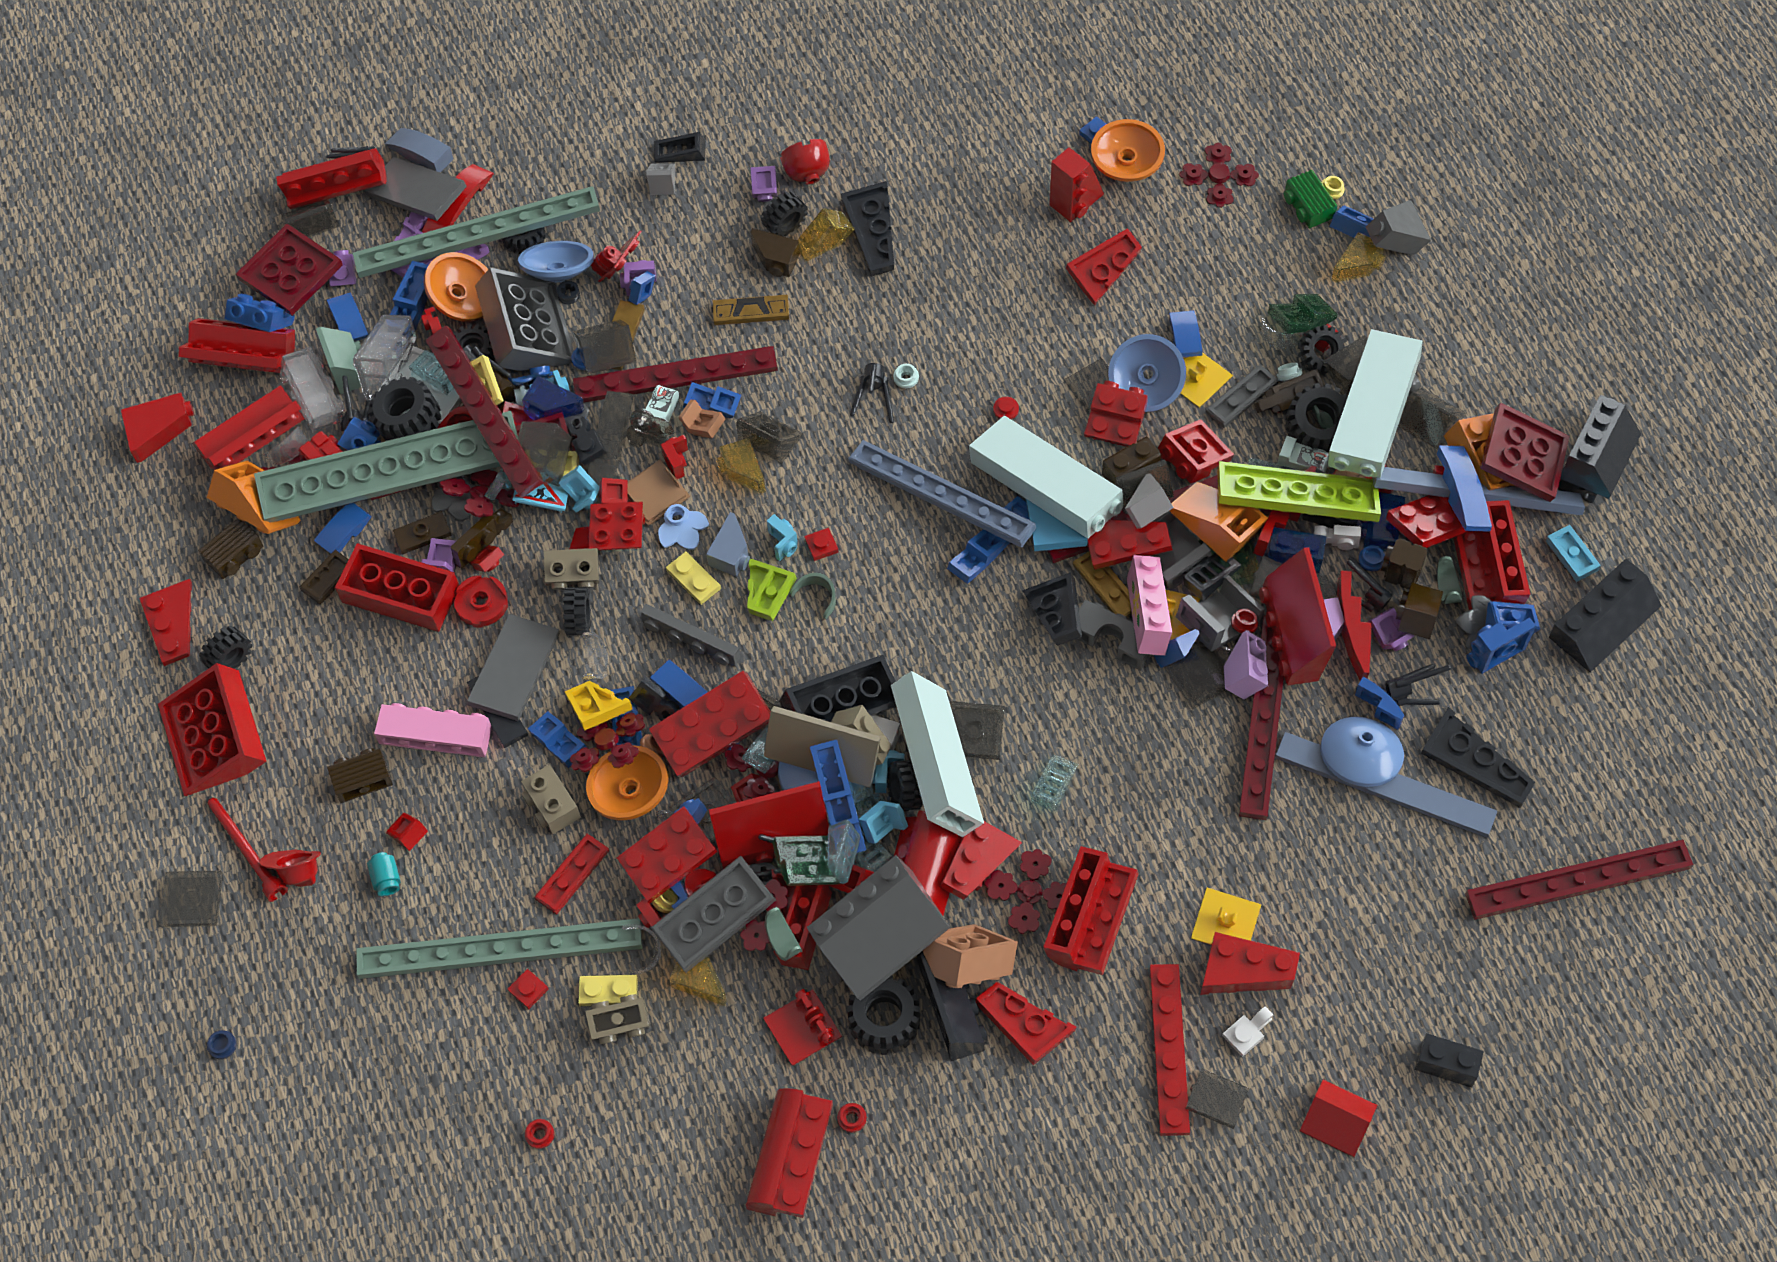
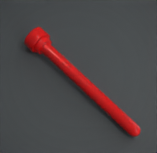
[207,797,288,902]

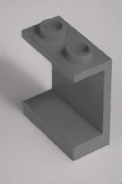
[1151,511,1212,591]
[1176,575,1265,651]

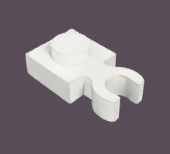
[1313,525,1361,550]

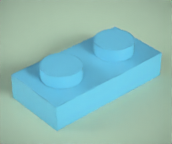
[1546,525,1601,582]

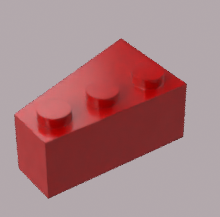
[1049,147,1104,222]
[1200,932,1300,995]

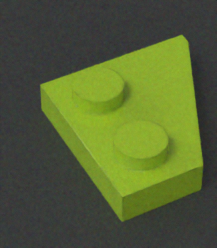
[747,559,797,621]

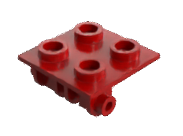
[590,230,642,282]
[589,501,645,550]
[763,989,842,1066]

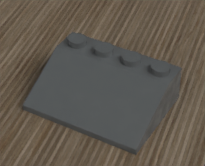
[475,267,574,371]
[807,855,951,1001]

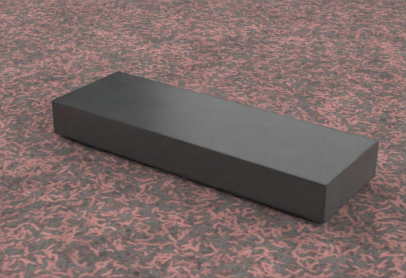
[1206,364,1279,428]

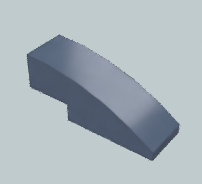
[385,128,454,172]

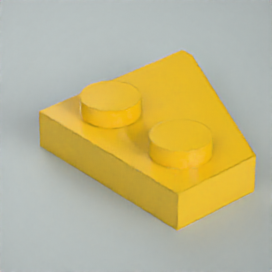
[565,681,633,730]

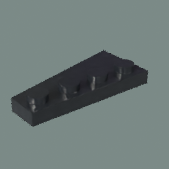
[841,181,895,277]
[1421,707,1535,808]

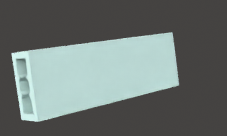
[1328,329,1423,478]
[969,416,1123,538]
[891,671,984,837]

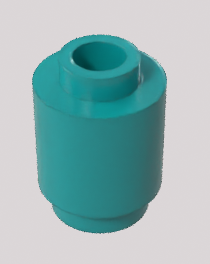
[367,852,401,896]

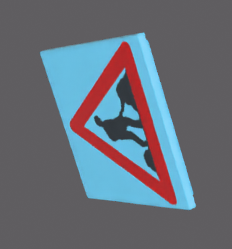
[513,478,568,513]

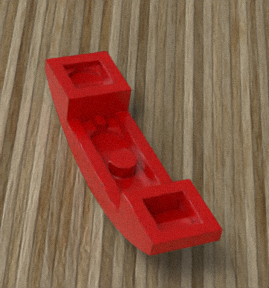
[422,164,494,233]

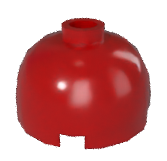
[780,139,830,185]

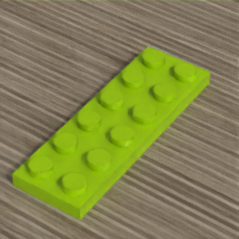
[1217,461,1381,522]

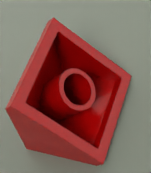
[1300,1079,1377,1157]

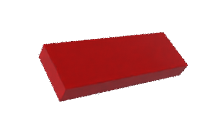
[534,834,609,915]

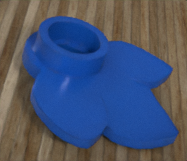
[508,366,553,385]

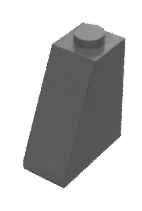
[1366,200,1431,255]

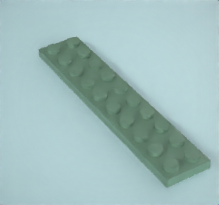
[254,411,519,522]

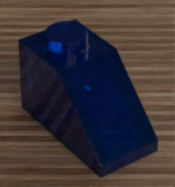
[522,376,585,420]

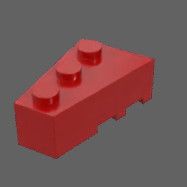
[772,869,832,970]

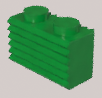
[1284,169,1338,229]

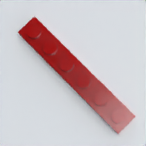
[1150,964,1190,1136]

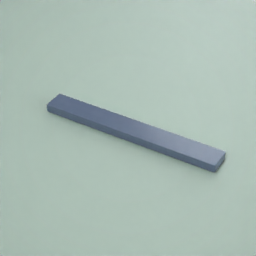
[848,440,1036,548]
[1372,467,1585,515]
[1275,732,1497,838]

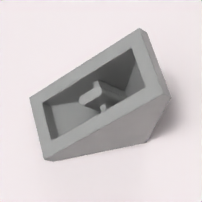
[646,163,676,195]
[1125,474,1174,529]

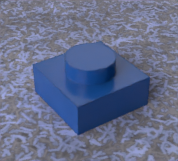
[1079,116,1106,144]
[629,271,655,305]

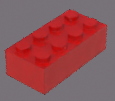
[335,543,459,632]
[649,671,771,777]

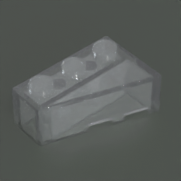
[353,315,416,401]
[280,346,345,432]

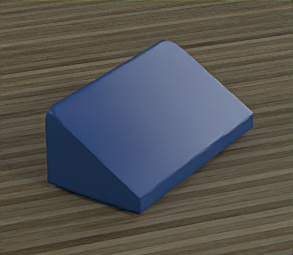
[1330,205,1375,247]
[1486,601,1540,635]
[1154,629,1200,668]

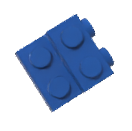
[224,294,295,332]
[1466,617,1536,674]

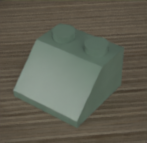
[316,327,371,394]

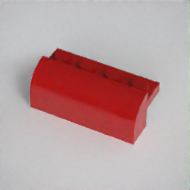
[276,148,387,209]
[178,318,295,374]
[192,385,304,471]
[1453,500,1531,610]
[894,810,962,916]
[1043,846,1139,975]
[746,1088,833,1218]

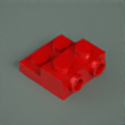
[1084,381,1148,447]
[1158,419,1234,484]

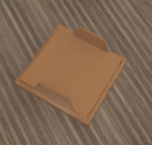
[627,460,690,526]

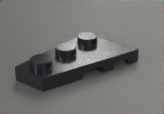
[1022,572,1082,646]

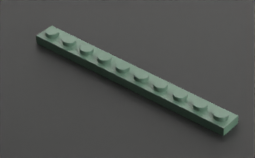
[353,186,600,278]
[356,918,643,979]

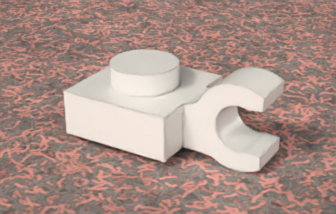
[1222,1006,1273,1057]

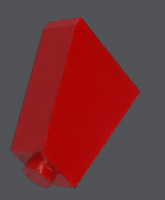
[121,392,195,463]

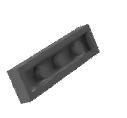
[640,604,741,667]

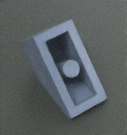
[706,512,750,577]

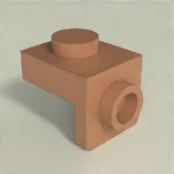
[679,399,725,438]

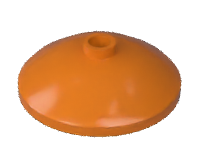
[1091,119,1165,182]
[424,252,488,322]
[586,746,668,820]

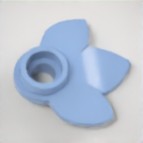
[658,504,709,550]

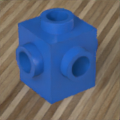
[338,417,381,451]

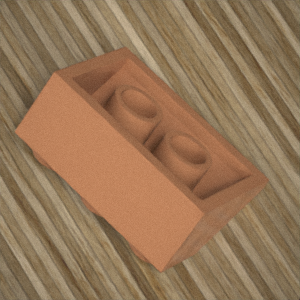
[922,924,1018,988]

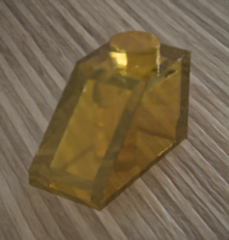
[798,208,854,261]
[1332,232,1386,282]
[717,438,766,493]
[669,957,727,1006]

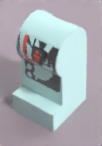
[639,385,679,436]
[1277,436,1329,474]

